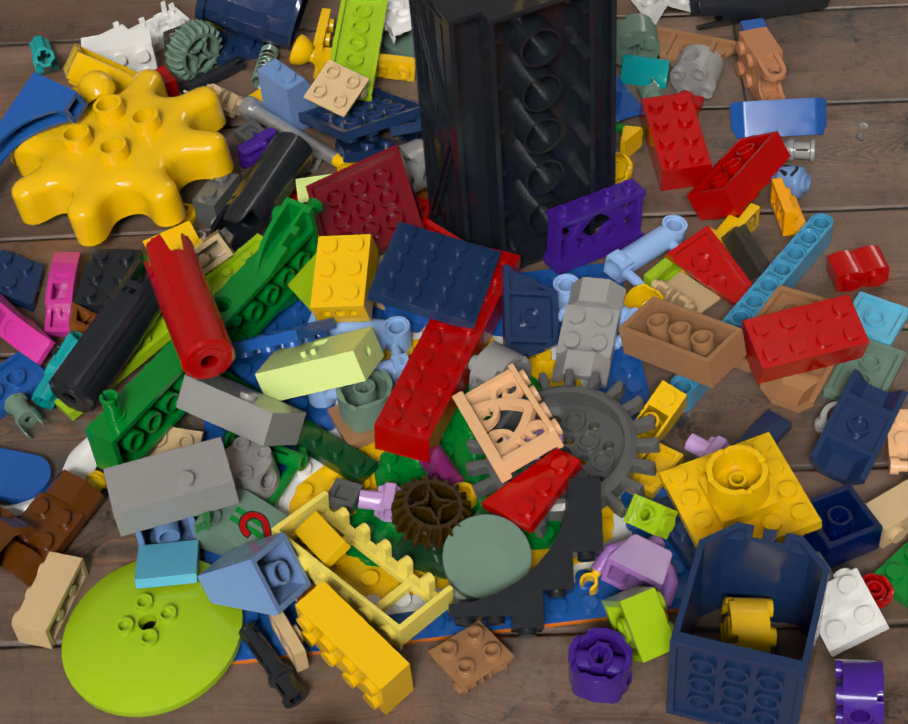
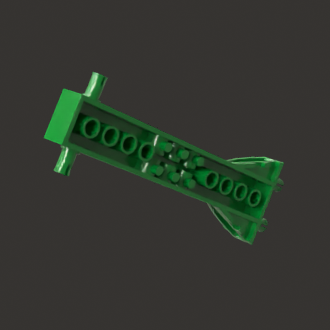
[85,197,323,469]

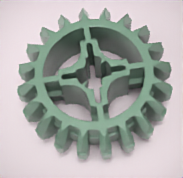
[165,19,223,80]

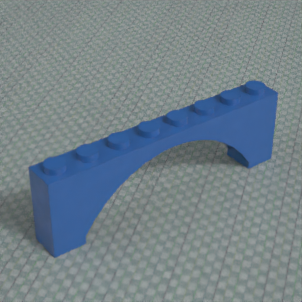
[0,72,88,166]

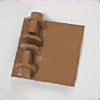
[428,621,515,695]

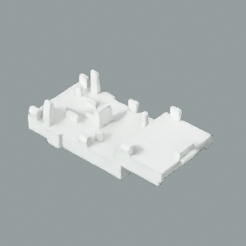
[384,0,412,44]
[100,1,193,52]

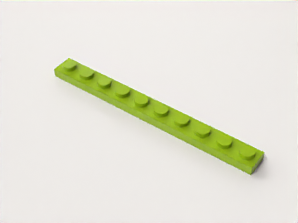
[54,233,263,421]

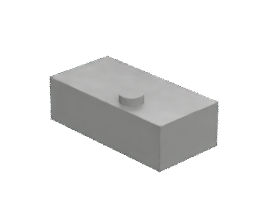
[176,375,306,446]
[103,437,239,536]

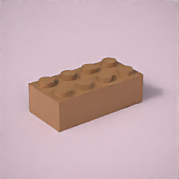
[618,296,747,389]

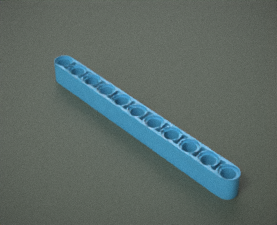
[670,213,834,412]

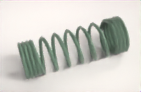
[251,44,279,89]

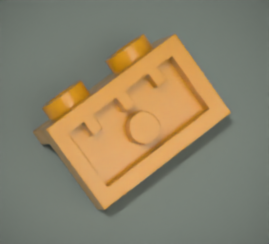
[770,178,806,236]

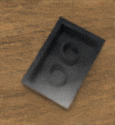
[74,249,147,314]

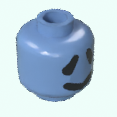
[771,164,811,199]

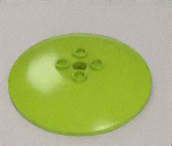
[62,560,244,717]

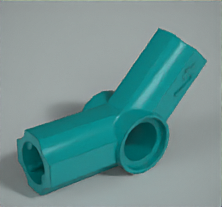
[29,35,59,75]
[31,330,83,410]

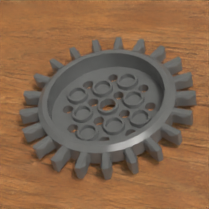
[466,369,660,539]

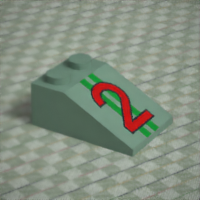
[193,486,299,556]

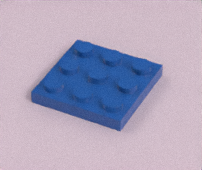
[232,317,336,359]

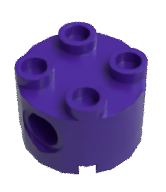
[568,628,632,704]
[835,659,884,724]

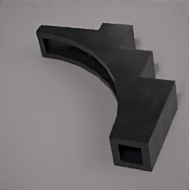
[448,478,604,638]

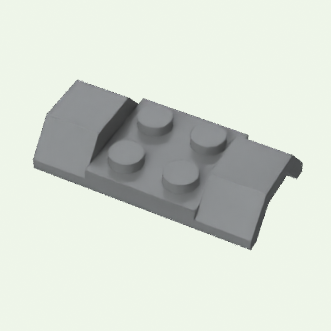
[551,277,626,388]

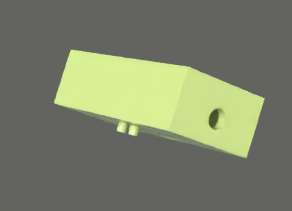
[255,326,384,401]

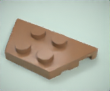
[657,26,738,67]

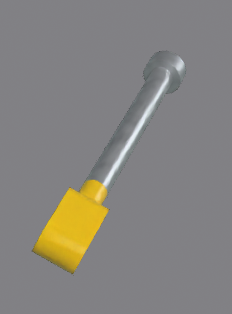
[238,96,357,171]

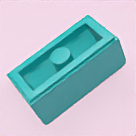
[620,54,670,89]

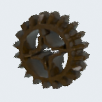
[391,474,472,552]

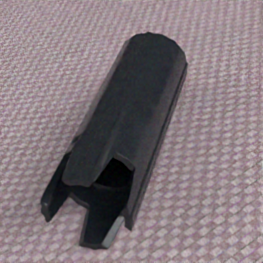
[689,0,831,30]
[210,132,314,252]
[49,260,162,413]

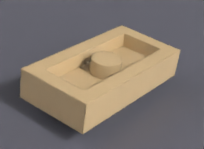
[269,611,309,673]

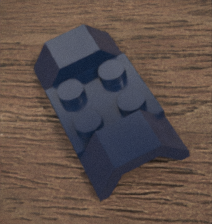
[809,369,908,486]

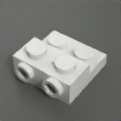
[820,568,890,657]

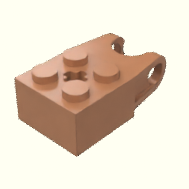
[735,27,787,101]

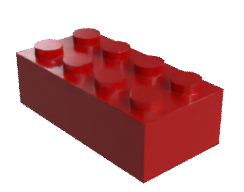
[640,92,712,191]
[687,131,791,220]
[741,294,870,384]

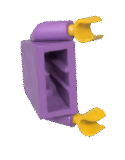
[580,534,679,620]

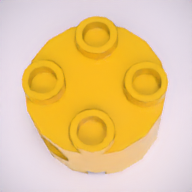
[720,597,777,653]

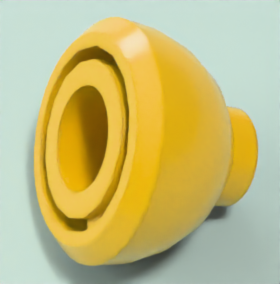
[289,34,315,66]

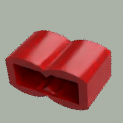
[826,245,890,292]

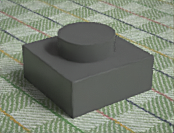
[233,120,265,143]
[328,478,364,514]

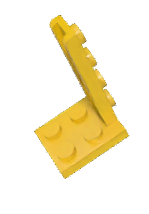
[313,8,415,82]

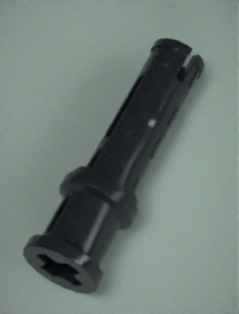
[179,56,245,94]
[238,622,309,709]

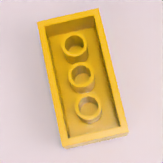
[295,580,414,715]

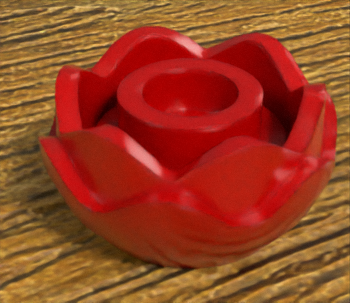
[862,573,894,609]

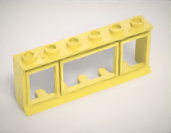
[271,490,453,650]

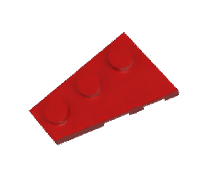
[664,225,753,306]
[481,448,583,534]

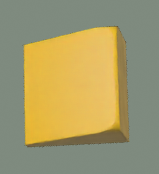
[620,125,643,157]

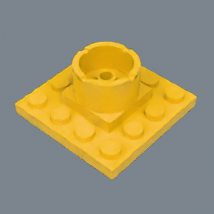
[659,432,822,549]

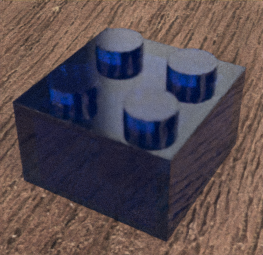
[803,483,883,568]

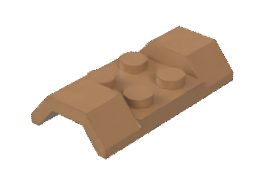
[760,364,837,413]

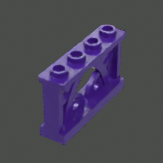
[543,179,646,275]

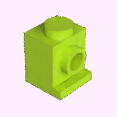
[623,493,678,540]

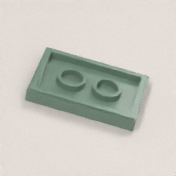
[823,339,907,401]

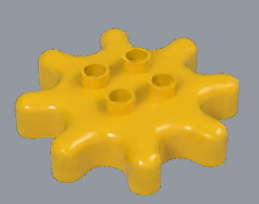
[11,69,234,247]

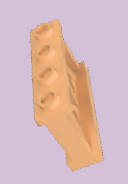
[452,363,564,483]

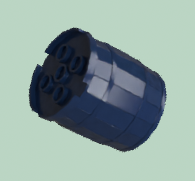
[195,0,308,50]

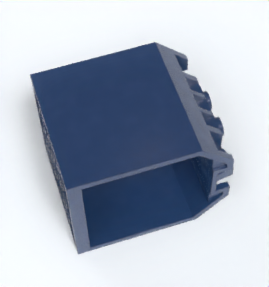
[666,522,830,724]

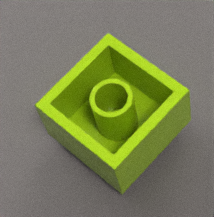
[601,586,674,663]

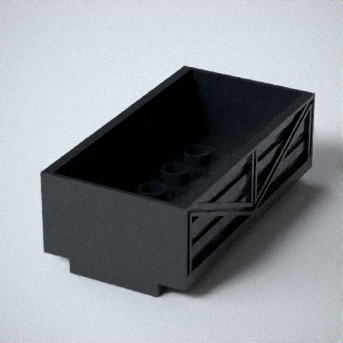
[409,0,617,269]

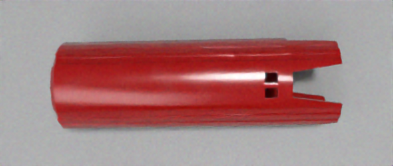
[143,233,235,379]

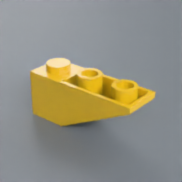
[635,380,687,460]

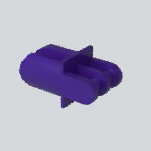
[236,128,276,169]

